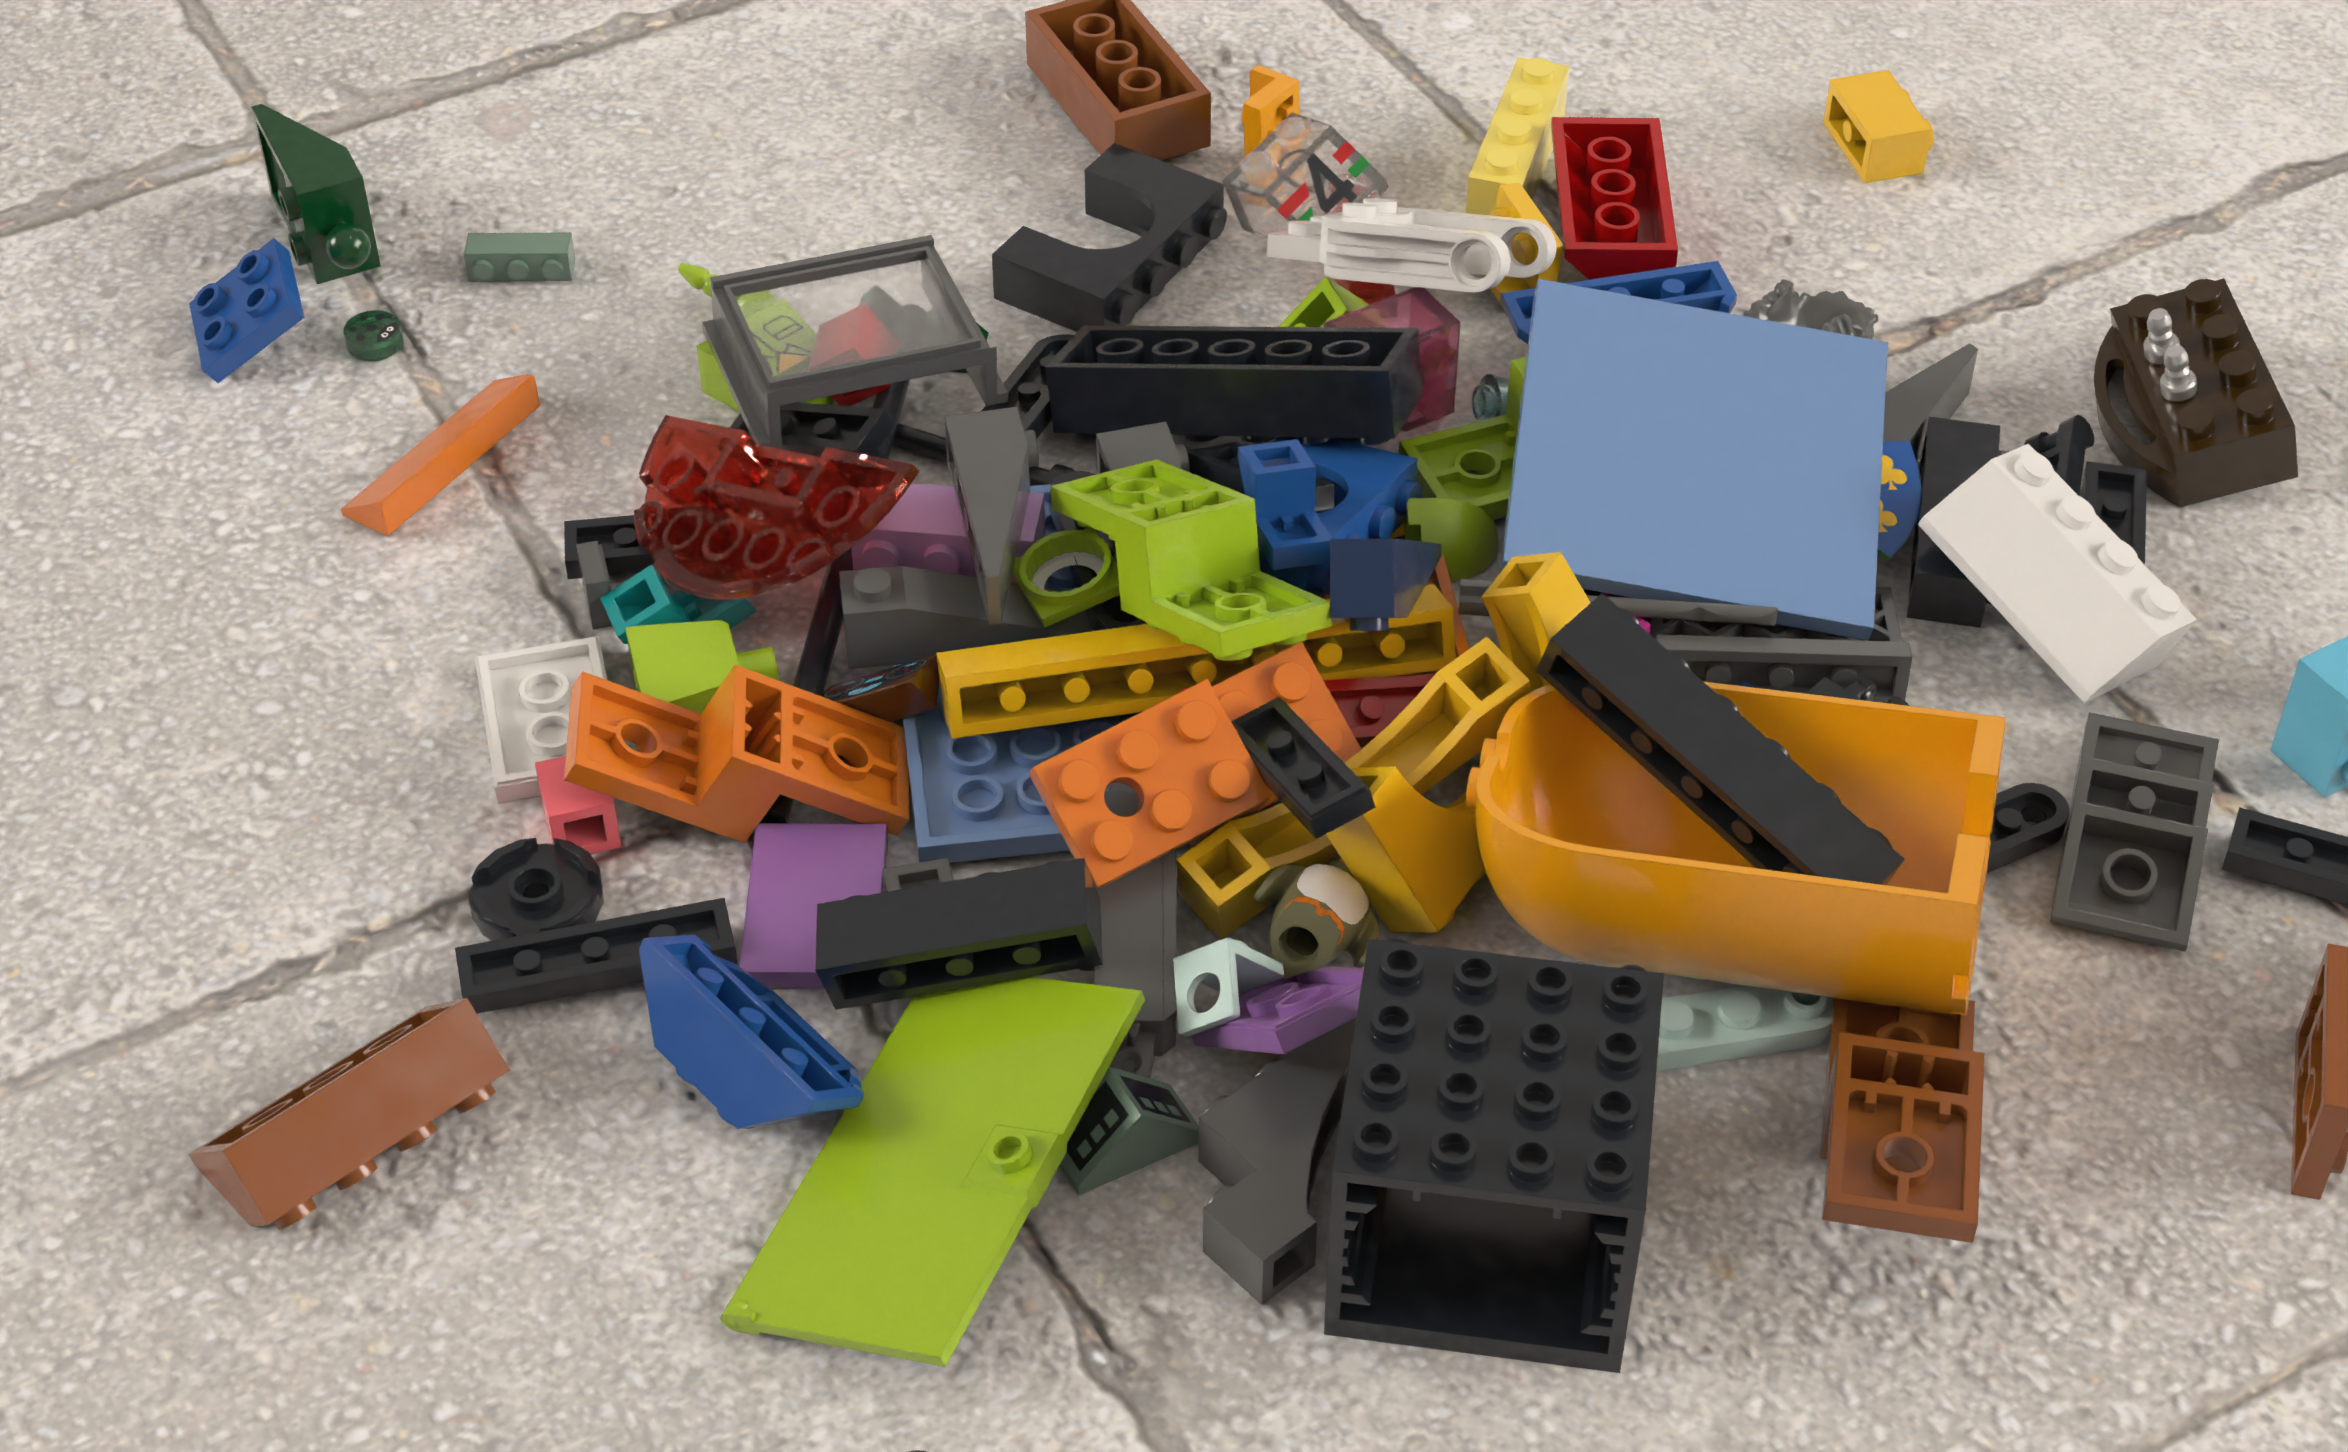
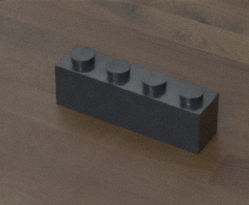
[1906,416,2009,628]
[815,858,1103,1010]

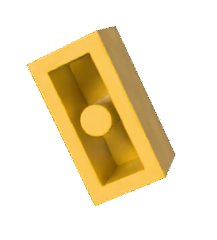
[1823,70,1934,183]

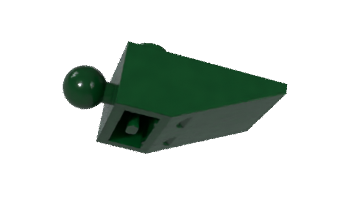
[251,104,381,284]

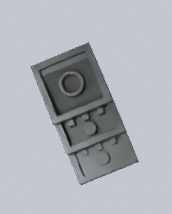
[2050,712,2219,951]

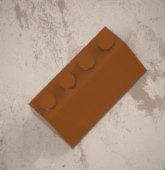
[188,998,510,1230]

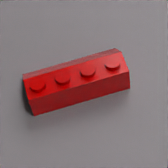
[1551,117,1678,280]

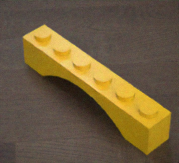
[1176,637,1530,940]

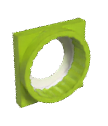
[1012,527,1120,628]

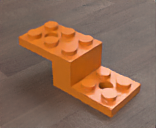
[1028,642,1361,890]
[564,665,909,843]

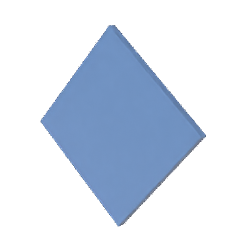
[1499,279,1888,641]

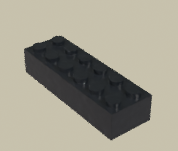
[1045,325,1423,445]

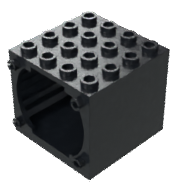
[1324,937,1664,1373]

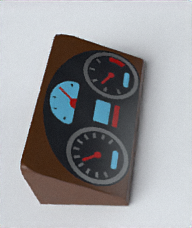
[820,655,939,722]

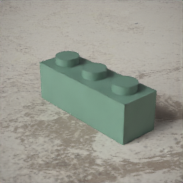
[464,232,575,282]

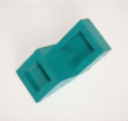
[600,559,757,644]

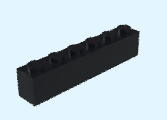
[1536,593,1905,885]

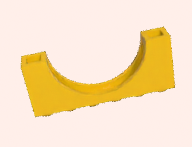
[1326,552,1591,933]

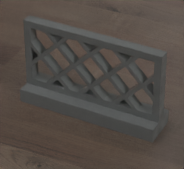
[1647,587,1912,703]

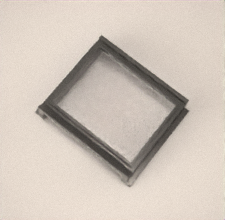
[702,235,1008,453]

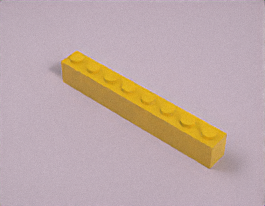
[936,584,1456,739]

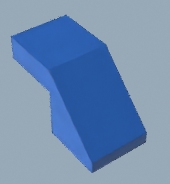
[1238,439,1333,571]

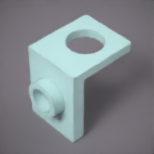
[1173,937,1284,1037]

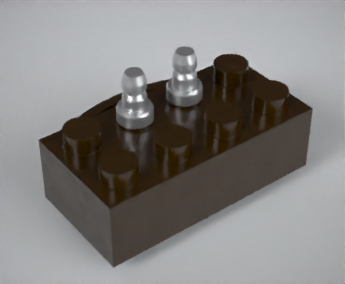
[2094,278,2298,507]

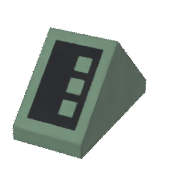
[1059,1066,1199,1196]

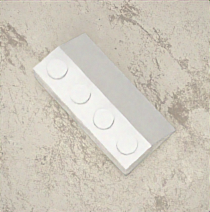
[1918,444,2197,704]

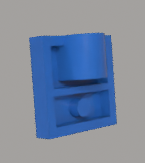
[189,238,305,383]

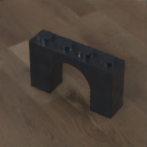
[992,143,1227,332]

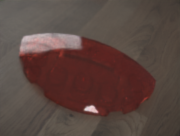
[634,415,919,599]

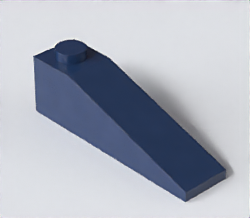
[1330,539,1442,631]

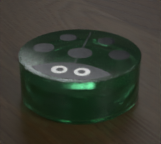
[343,310,404,361]

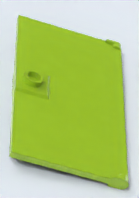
[720,977,1145,1367]

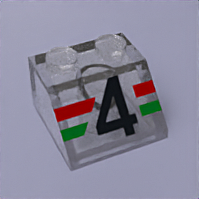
[1222,113,1389,239]

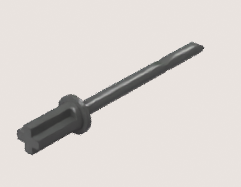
[1458,579,1778,625]

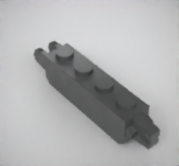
[1080,783,1177,1078]

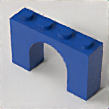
[1259,437,1422,598]

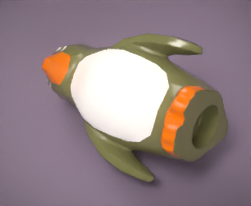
[1254,857,1380,979]

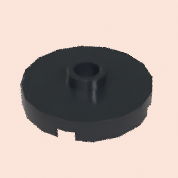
[468,838,604,941]

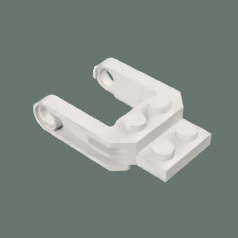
[1267,198,1556,293]

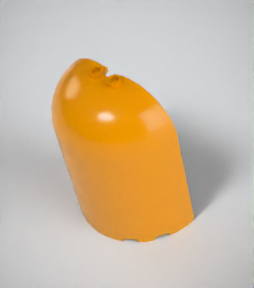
[1466,682,2006,1015]

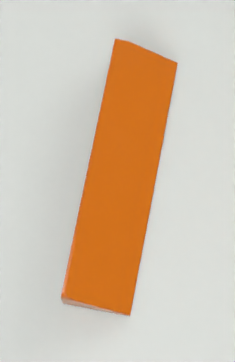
[341,374,540,536]

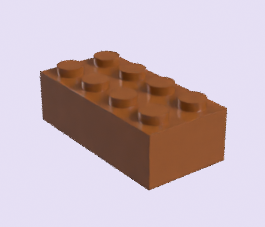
[1025,0,1211,160]

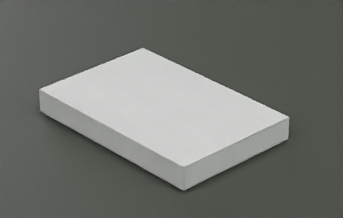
[475,636,607,803]

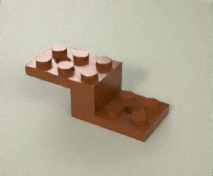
[2291,944,2348,1200]
[1820,998,1985,1243]

